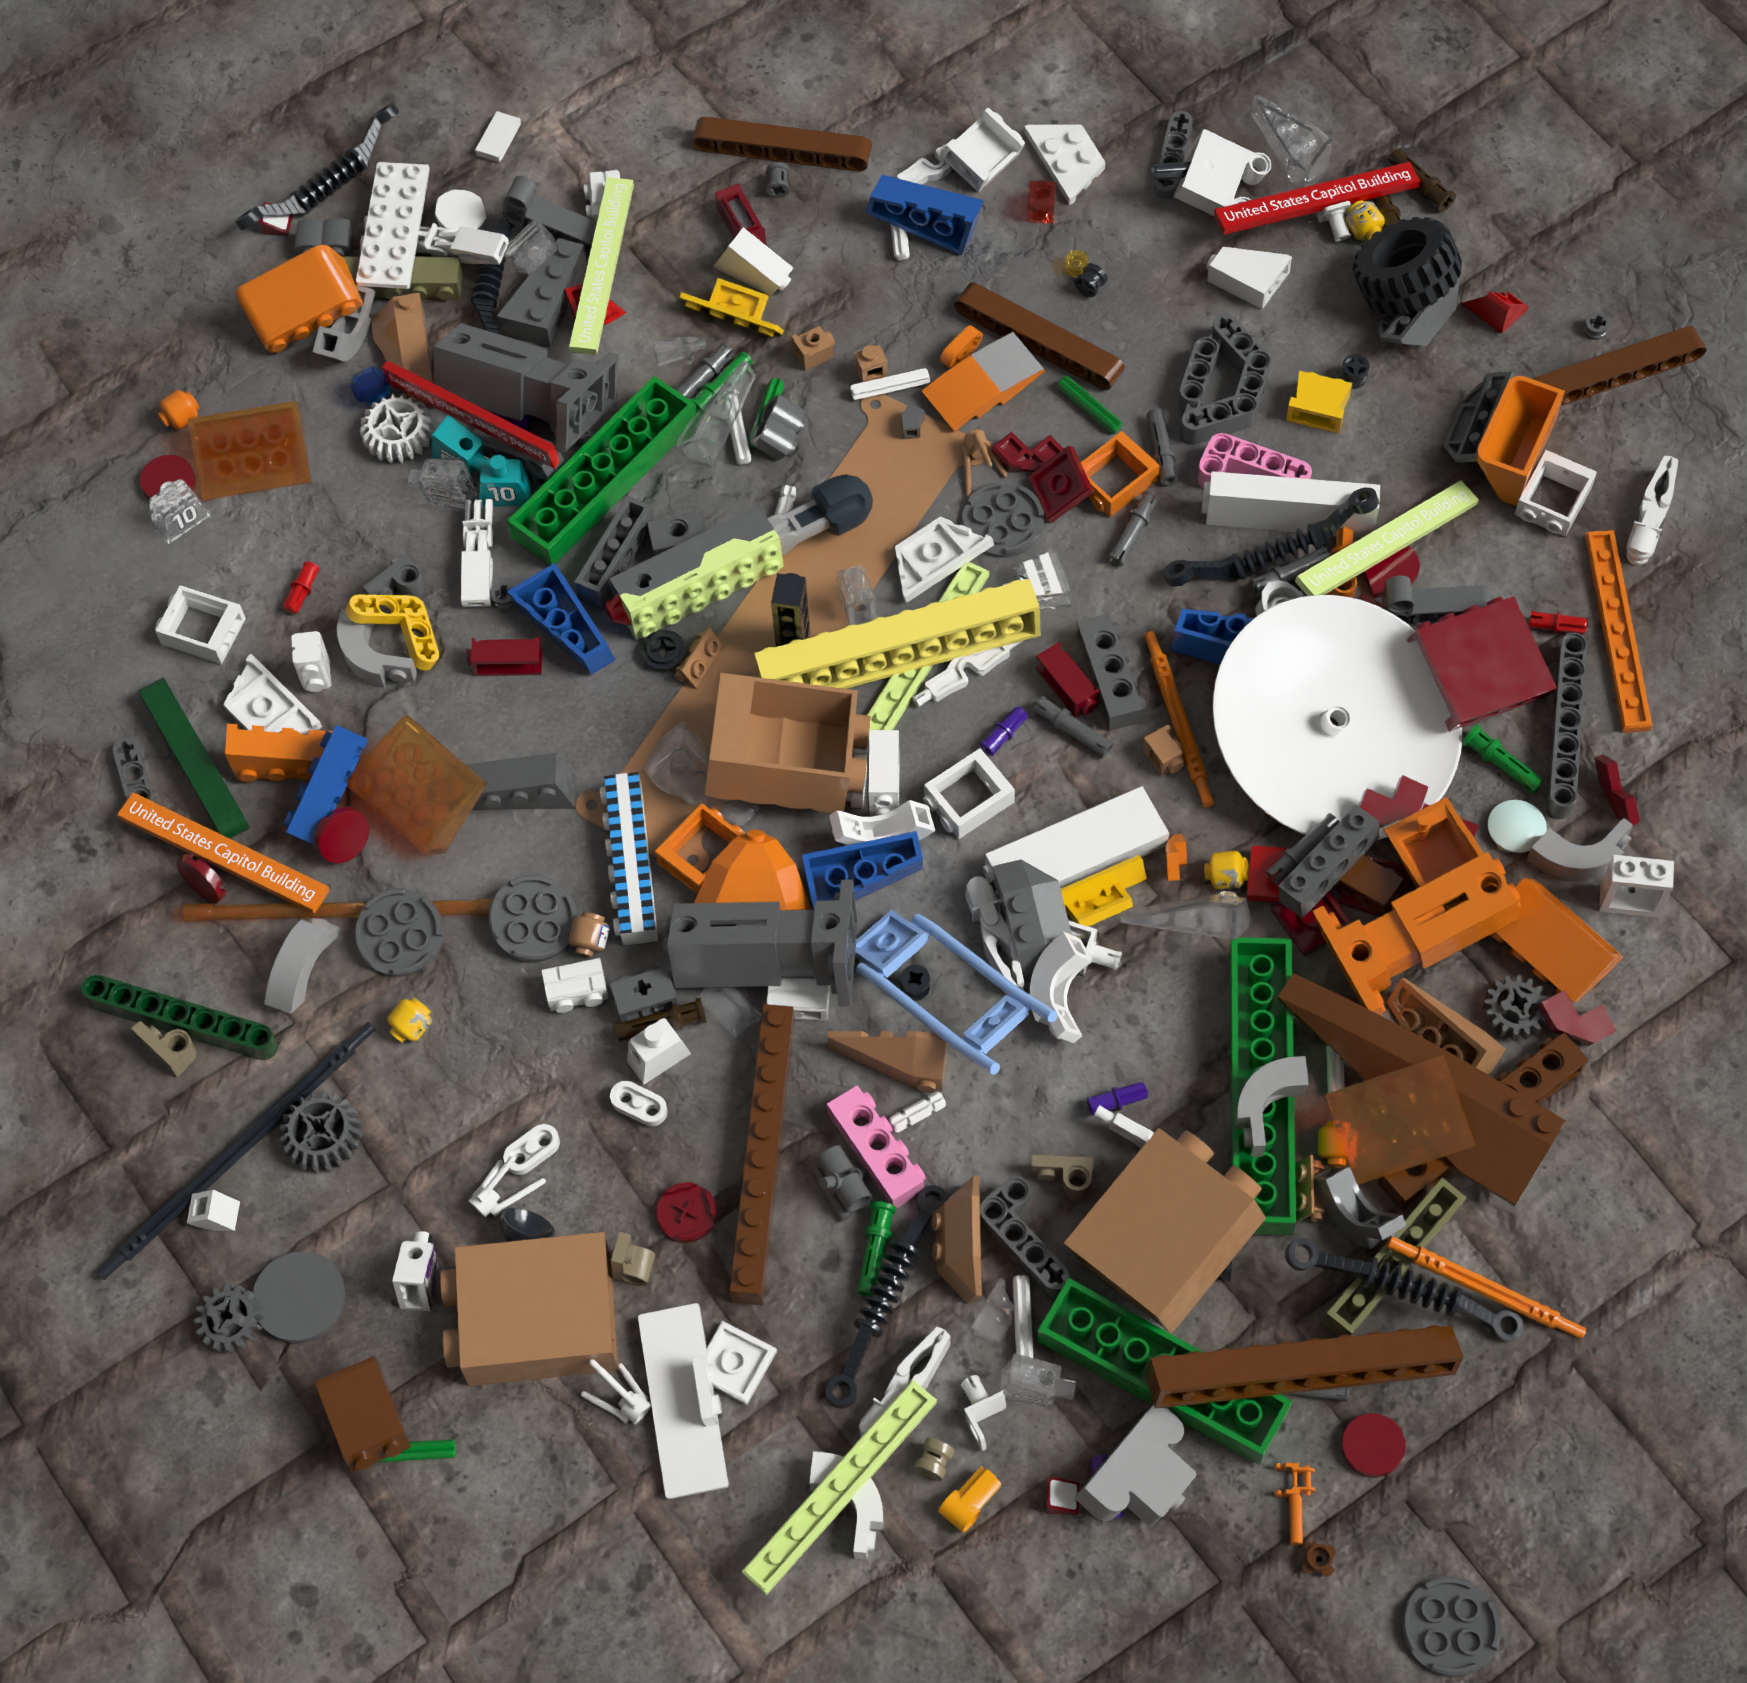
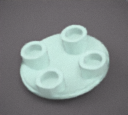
[1488,800,1547,853]

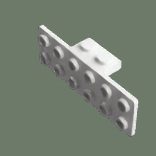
[356,162,430,289]
[638,1303,729,1499]

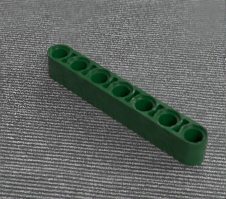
[138,677,250,839]
[81,975,278,1060]

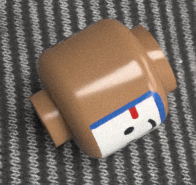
[568,912,609,957]

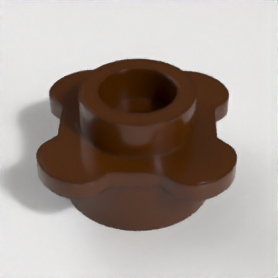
[1302,1542,1336,1577]

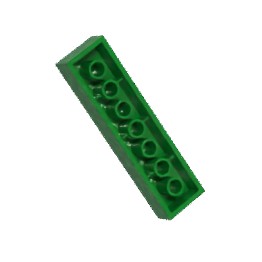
[507,375,698,566]
[1037,1278,1293,1465]

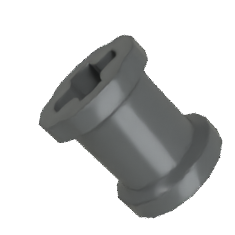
[766,162,790,198]

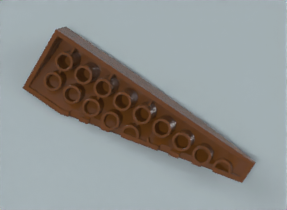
[1277,973,1566,1207]

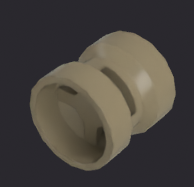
[914,1438,955,1481]

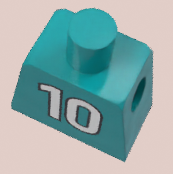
[432,415,489,478]
[479,455,532,507]

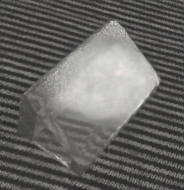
[698,987,762,1039]

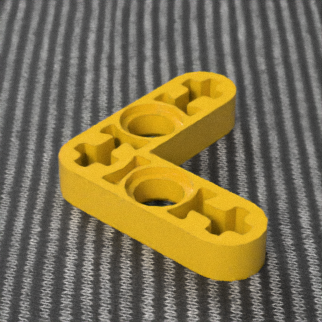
[345,595,439,671]

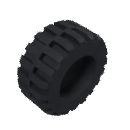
[1352,217,1462,316]

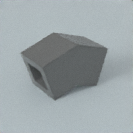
[901,403,925,439]

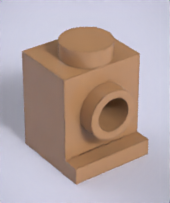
[791,326,835,371]
[854,345,888,383]
[1143,724,1185,777]

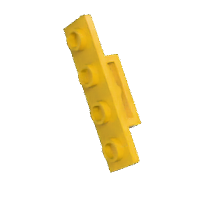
[679,278,784,337]
[1060,855,1147,927]

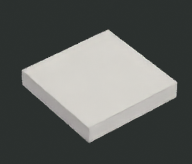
[707,1321,777,1405]

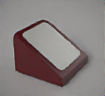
[259,202,293,236]
[1046,1477,1079,1515]

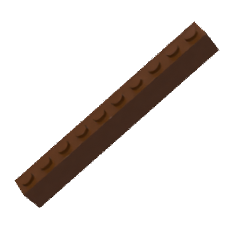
[730,1004,795,1305]
[1145,1325,1464,1409]

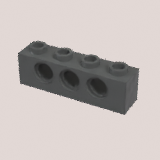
[574,495,654,609]
[1076,613,1146,731]
[1278,805,1379,919]

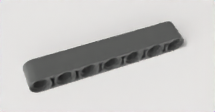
[1546,633,1587,819]

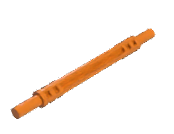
[1144,631,1214,807]
[1386,1236,1586,1339]

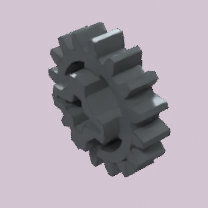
[1483,975,1549,1040]
[194,1284,264,1353]

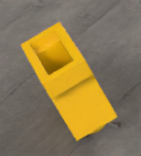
[1286,371,1352,434]

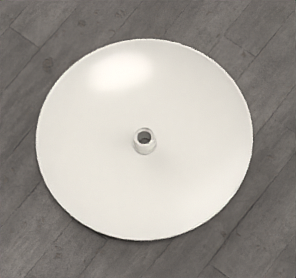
[1213,595,1463,840]

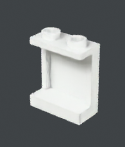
[941,108,1025,192]

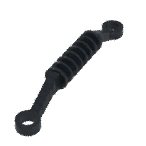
[235,102,399,231]
[471,217,515,335]
[1163,487,1379,587]
[826,1185,948,1409]
[1285,1238,1524,1343]

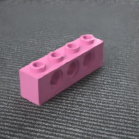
[827,1085,926,1208]

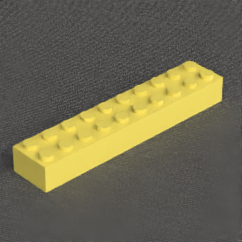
[755,579,1041,689]

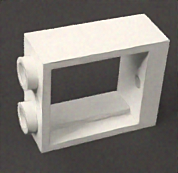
[1515,450,1597,537]
[155,585,246,665]
[868,730,900,817]
[923,748,1015,839]
[1599,855,1674,918]

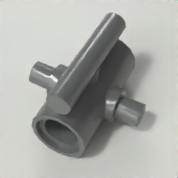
[810,1145,872,1221]

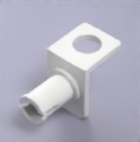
[1315,201,1351,242]
[1069,921,1122,975]
[961,1375,1006,1451]

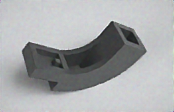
[1314,1165,1407,1249]

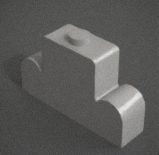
[1074,1404,1196,1526]

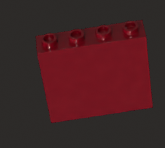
[1407,596,1557,732]

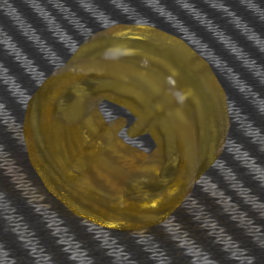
[1065,250,1089,277]

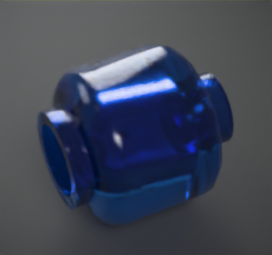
[350,365,390,406]

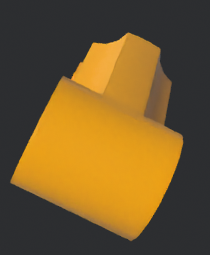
[938,1466,1002,1533]

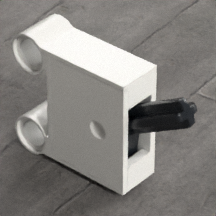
[1151,129,1271,216]

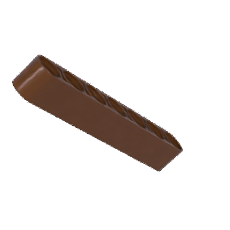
[692,117,872,171]
[954,282,1125,391]
[1533,326,1707,406]

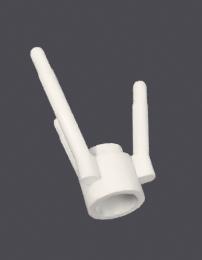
[468,1156,546,1217]
[581,1359,651,1424]

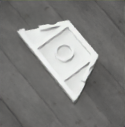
[1024,125,1105,205]
[895,517,994,603]
[224,654,322,734]

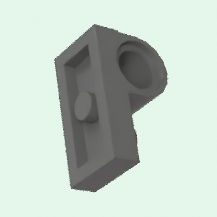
[363,554,425,598]

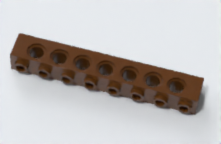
[1377,1033,1589,1211]

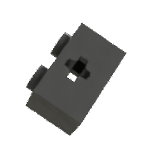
[610,966,679,1022]

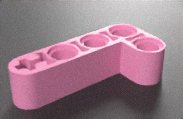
[1197,433,1312,489]

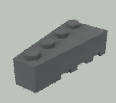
[497,238,587,347]
[447,752,577,811]

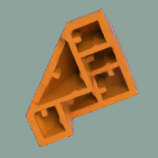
[694,829,812,910]

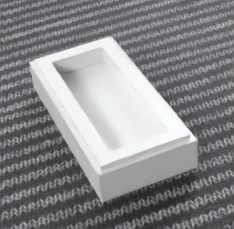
[475,111,521,163]

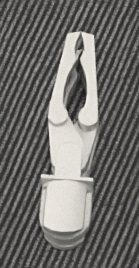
[416,223,509,265]
[1626,456,1678,566]
[461,499,494,607]
[965,876,1024,996]
[859,1327,950,1437]

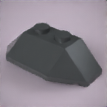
[1377,274,1461,346]
[1443,371,1515,462]
[992,859,1072,980]

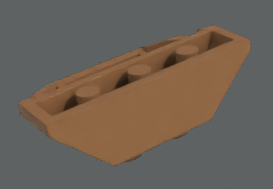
[932,1175,982,1304]

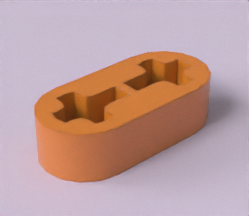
[940,325,983,369]

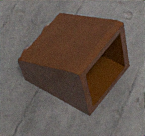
[314,1356,411,1473]

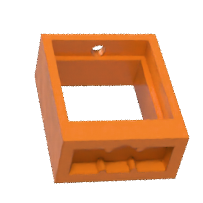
[1081,431,1160,517]
[655,803,745,895]

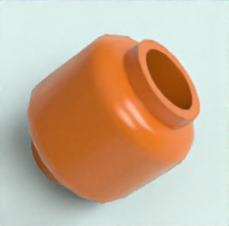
[157,390,200,430]

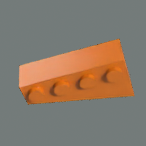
[225,723,332,782]

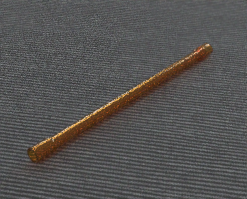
[183,898,493,921]

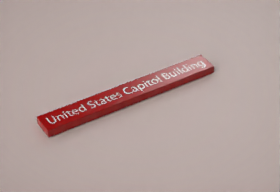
[1214,162,1420,235]
[381,361,560,469]

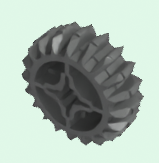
[280,1091,362,1173]

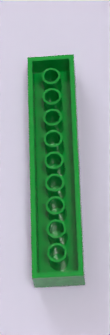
[1229,937,1296,1235]

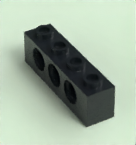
[771,573,811,647]

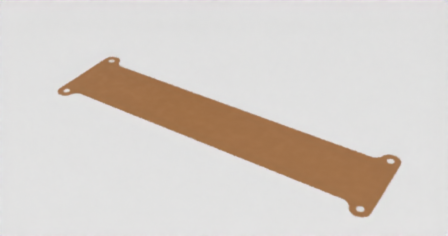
[576,394,985,872]

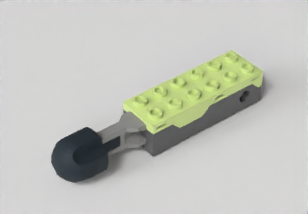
[605,474,873,641]

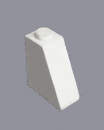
[714,228,793,296]
[1206,247,1292,310]

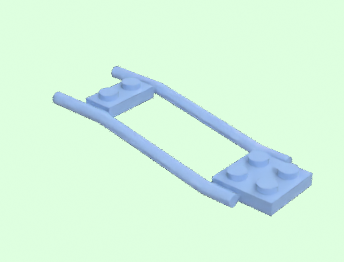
[855,910,1058,1075]

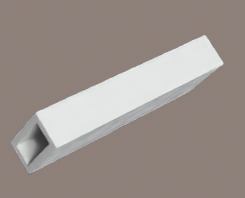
[1201,471,1380,537]
[982,786,1169,906]

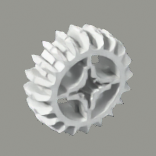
[360,393,434,463]

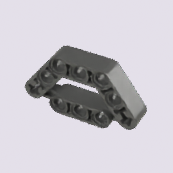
[1178,314,1271,445]

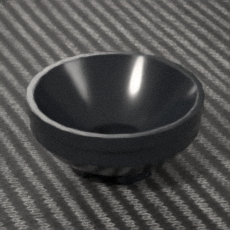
[499,1208,555,1242]

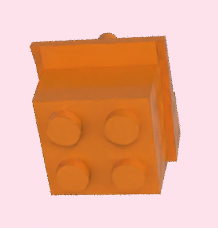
[1384,797,1484,888]

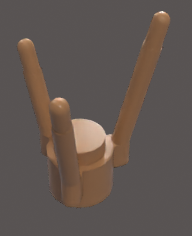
[961,429,1007,498]

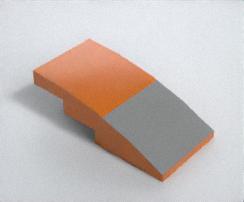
[922,332,1045,432]

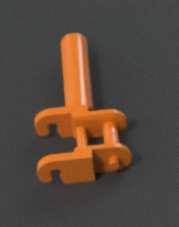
[1274,1463,1316,1545]

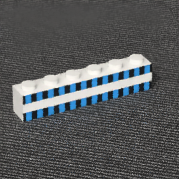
[600,772,658,946]

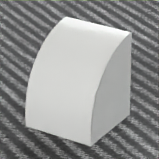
[187,1190,240,1231]

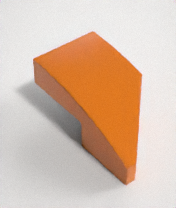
[1166,834,1187,881]

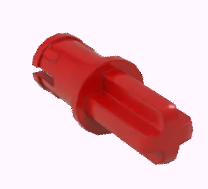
[283,561,320,614]
[1529,610,1587,635]

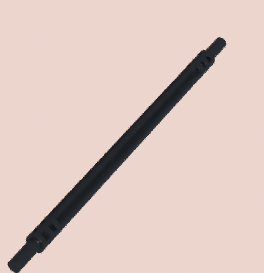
[96,1022,376,1281]

